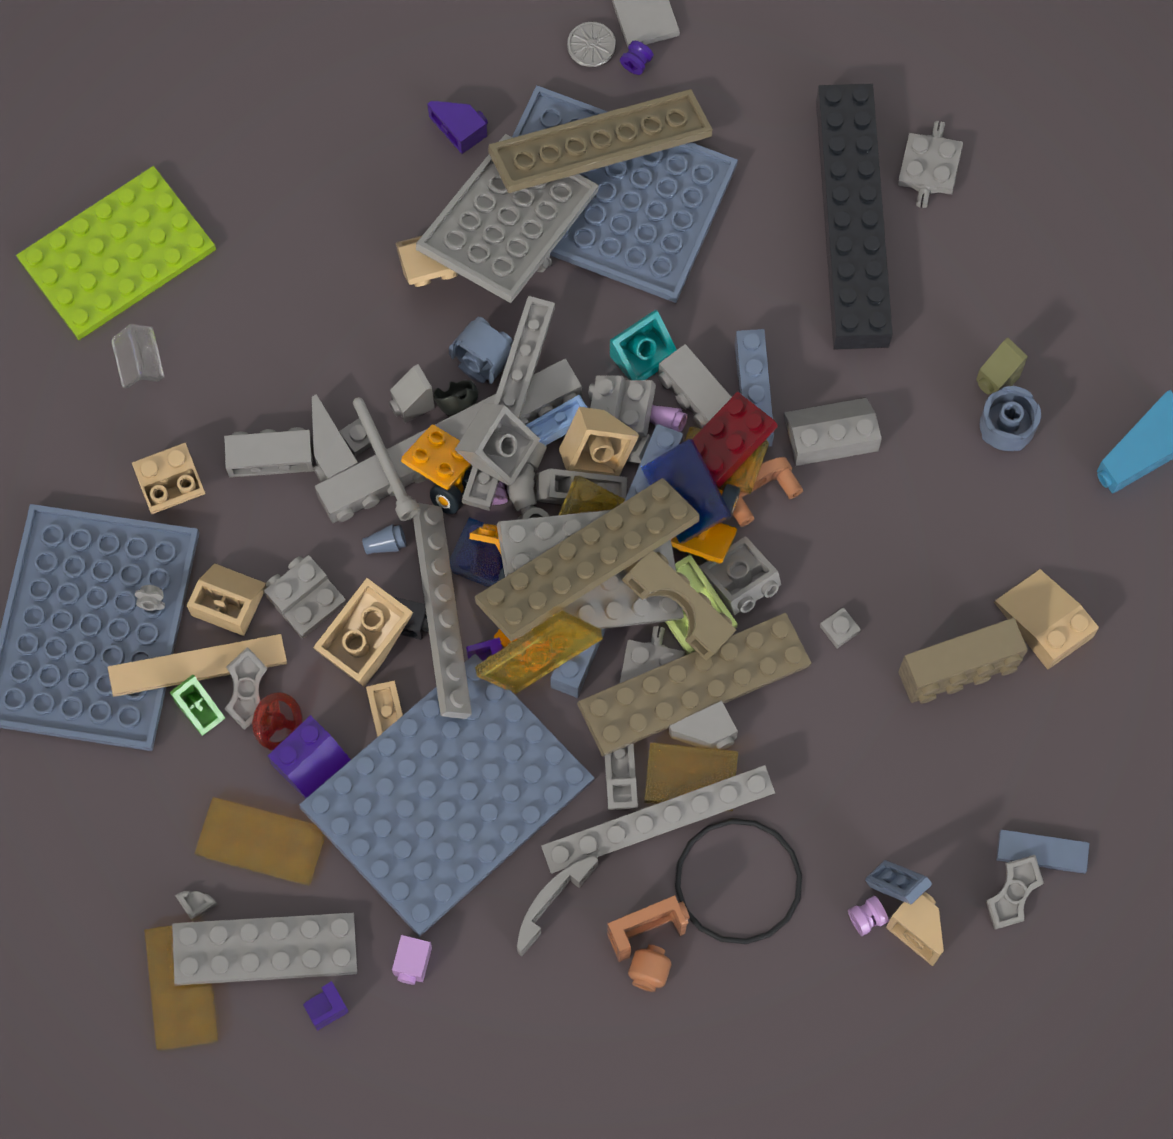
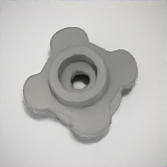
[135,585,165,611]

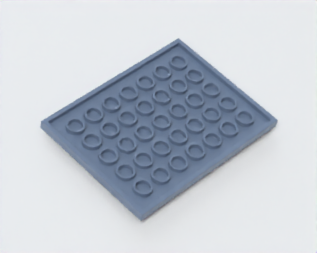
[512,85,738,303]
[0,504,200,751]
[299,654,595,937]

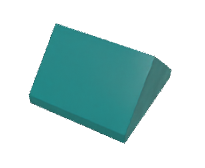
[610,310,677,380]

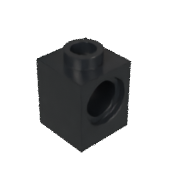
[393,597,429,640]

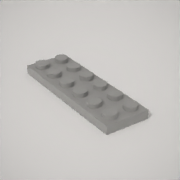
[172,913,357,985]

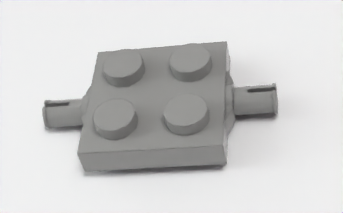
[898,121,963,208]
[619,626,685,684]

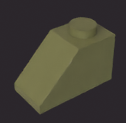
[976,337,1028,394]

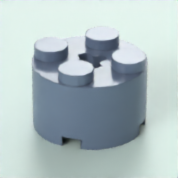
[448,317,513,384]
[979,386,1041,451]

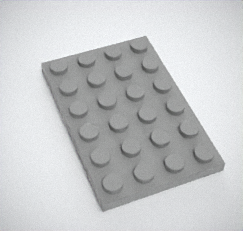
[416,134,599,303]
[497,510,684,639]

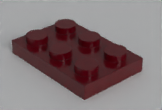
[679,391,778,488]

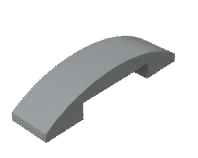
[605,744,638,810]
[517,856,598,956]

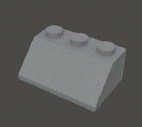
[784,398,882,466]

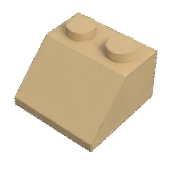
[559,407,639,476]
[886,892,944,966]

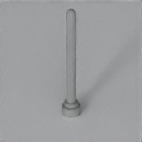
[353,397,421,521]

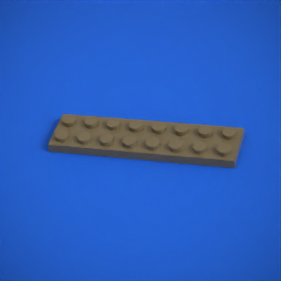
[488,89,713,193]
[475,478,699,642]
[577,613,812,757]

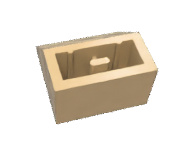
[396,235,458,287]
[132,443,205,514]
[187,563,267,636]

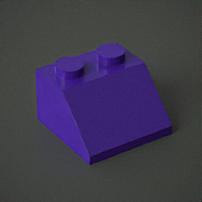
[268,715,351,799]

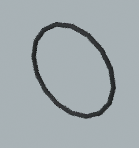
[675,818,802,944]

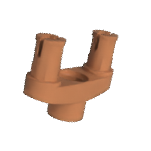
[723,454,803,527]

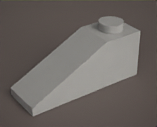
[312,394,358,482]
[535,469,627,506]

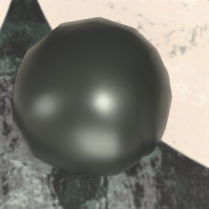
[433,380,479,416]

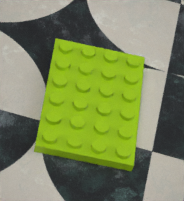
[16,166,216,341]

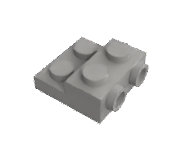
[588,376,656,437]
[699,536,782,615]
[264,555,347,639]

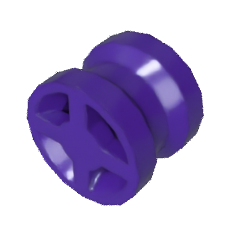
[620,40,654,75]

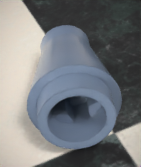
[362,524,407,555]

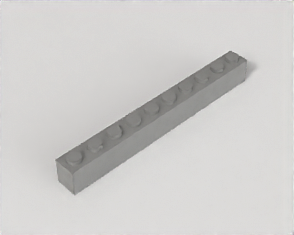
[314,358,582,524]

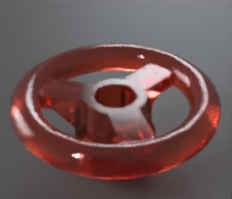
[252,692,302,751]

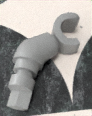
[507,442,549,520]

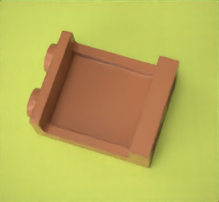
[607,895,690,962]

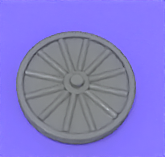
[567,22,616,67]

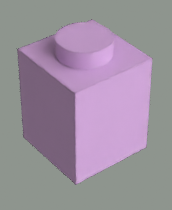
[392,935,432,985]

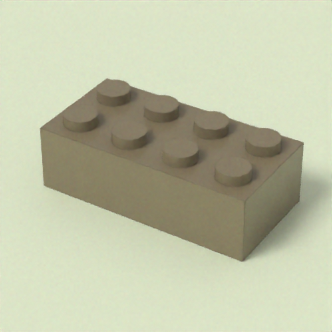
[898,618,1028,704]

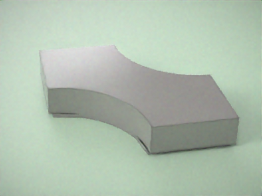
[224,647,268,730]
[986,855,1044,930]

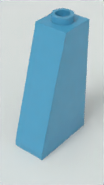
[1097,390,1173,494]

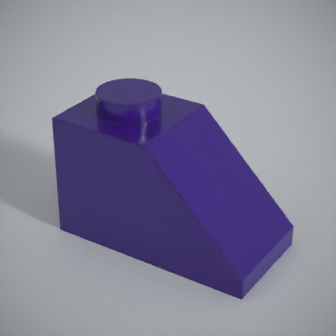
[427,101,488,154]

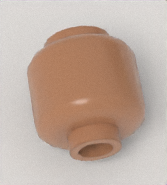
[628,945,672,992]

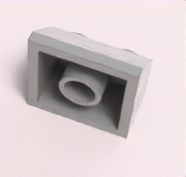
[455,403,540,486]

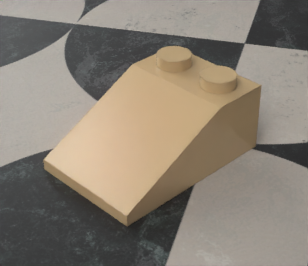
[994,569,1099,669]
[313,578,413,687]

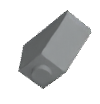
[389,364,435,423]
[669,701,738,751]

